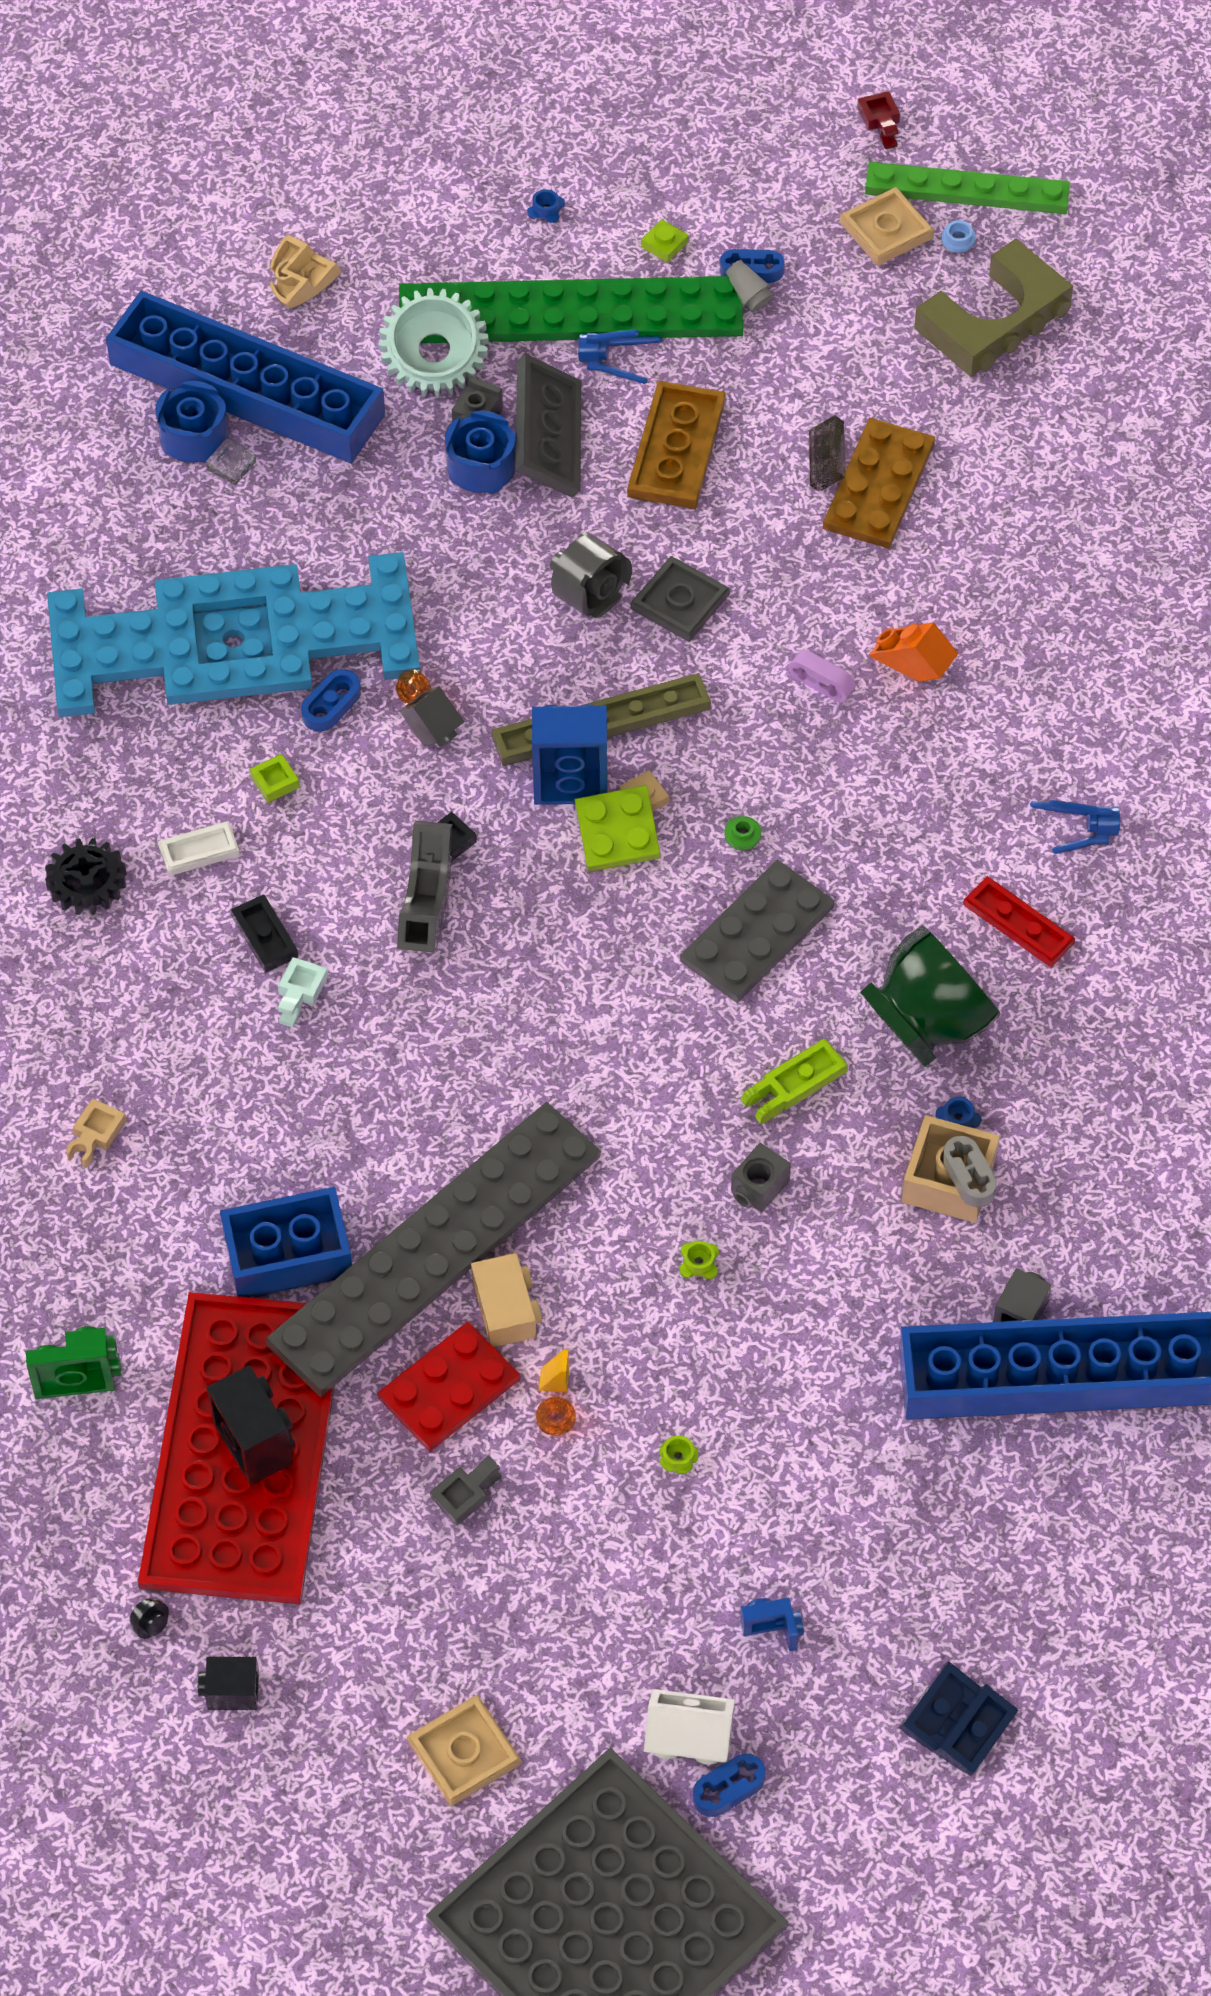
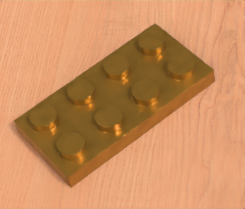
[627,380,726,509]
[823,417,935,549]

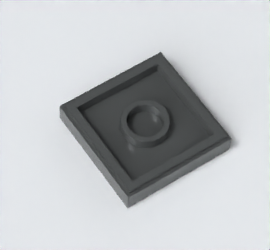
[630,556,730,642]

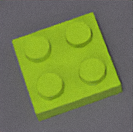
[574,785,661,872]

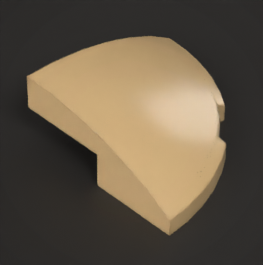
[270,234,342,309]

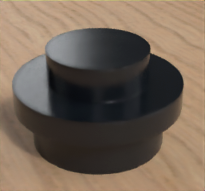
[130,1598,169,1639]

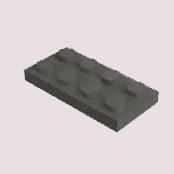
[515,354,582,497]
[680,859,835,1003]

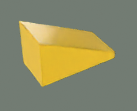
[539,1349,569,1393]

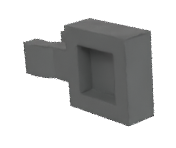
[429,1455,502,1526]

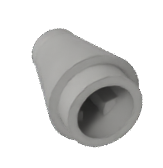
[725,260,774,313]

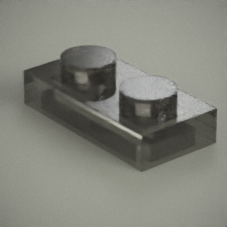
[809,415,845,491]

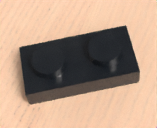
[231,894,299,973]

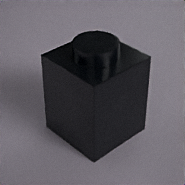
[198,1657,259,1710]

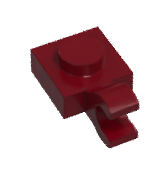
[857,91,900,149]

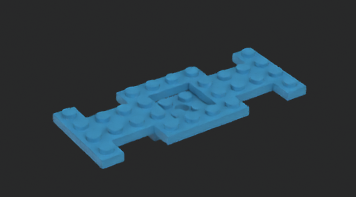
[47,552,420,718]

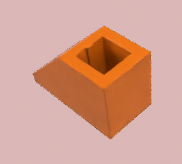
[869,622,959,682]

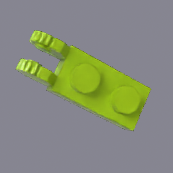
[740,1038,848,1124]

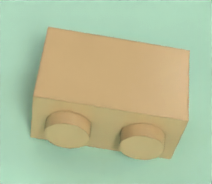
[471,1253,542,1347]

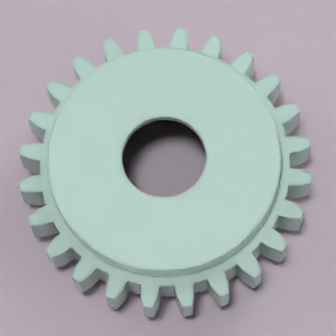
[378,288,489,397]

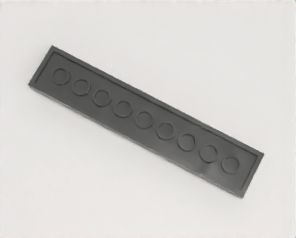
[266,1101,601,1397]

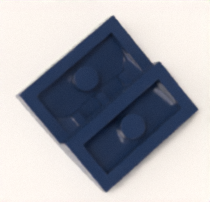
[898,1661,1019,1776]

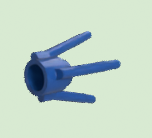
[578,329,662,384]
[1030,800,1120,854]

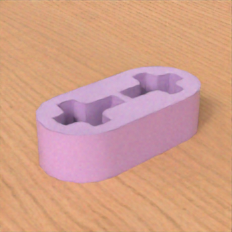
[788,650,856,703]

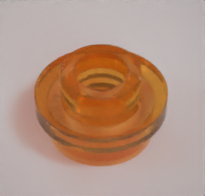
[396,669,431,704]
[536,1396,576,1436]

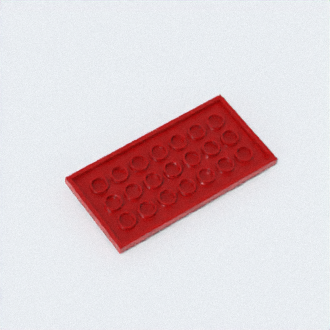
[138,1292,335,1605]

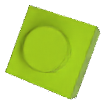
[641,219,689,263]
[249,753,300,803]

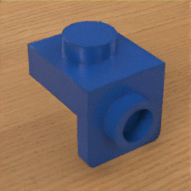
[740,1598,804,1651]

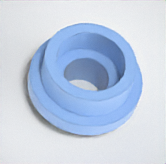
[941,220,976,253]

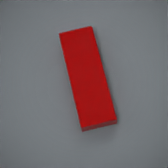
[963,876,1075,967]

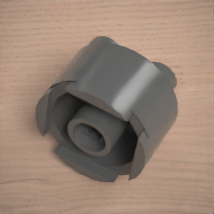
[550,532,632,618]

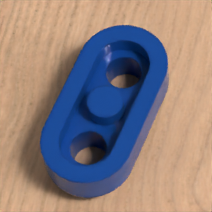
[301,669,361,731]

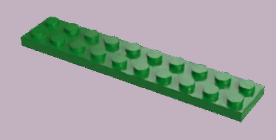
[399,276,743,343]

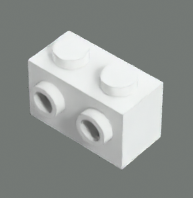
[644,1689,735,1765]

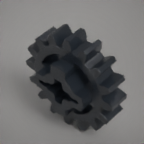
[45,838,127,915]

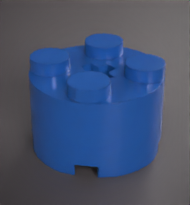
[155,381,229,463]
[445,411,516,493]

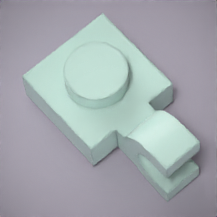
[278,957,328,1028]

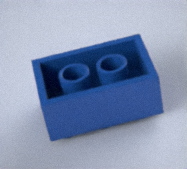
[532,704,608,805]
[220,1186,352,1298]

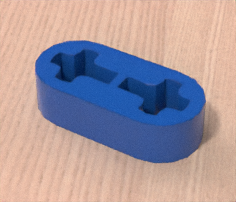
[720,249,785,283]
[693,1754,765,1817]

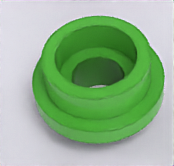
[724,816,761,851]

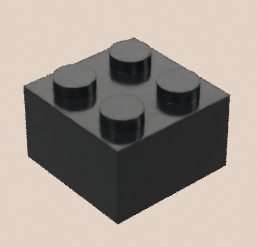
[206,1365,295,1486]

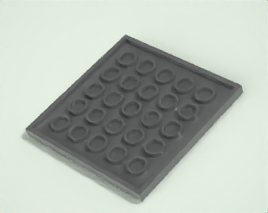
[426,1747,788,1996]

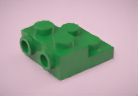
[25,1326,121,1399]

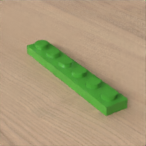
[865,162,1070,214]

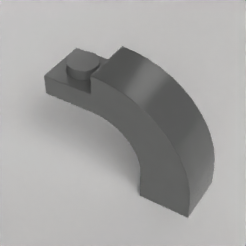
[397,820,453,953]

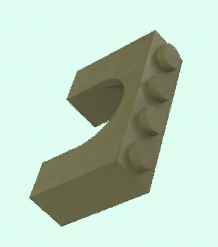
[914,238,1073,377]

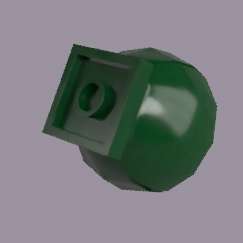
[860,925,1001,1067]

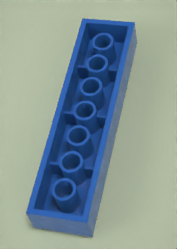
[106,290,385,464]
[899,1312,1211,1420]

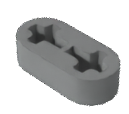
[943,1136,997,1208]

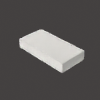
[158,821,240,876]

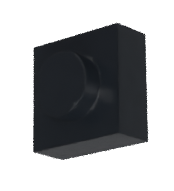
[437,811,477,861]

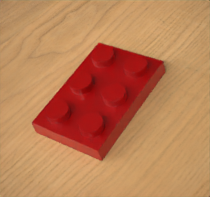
[377,1321,520,1452]

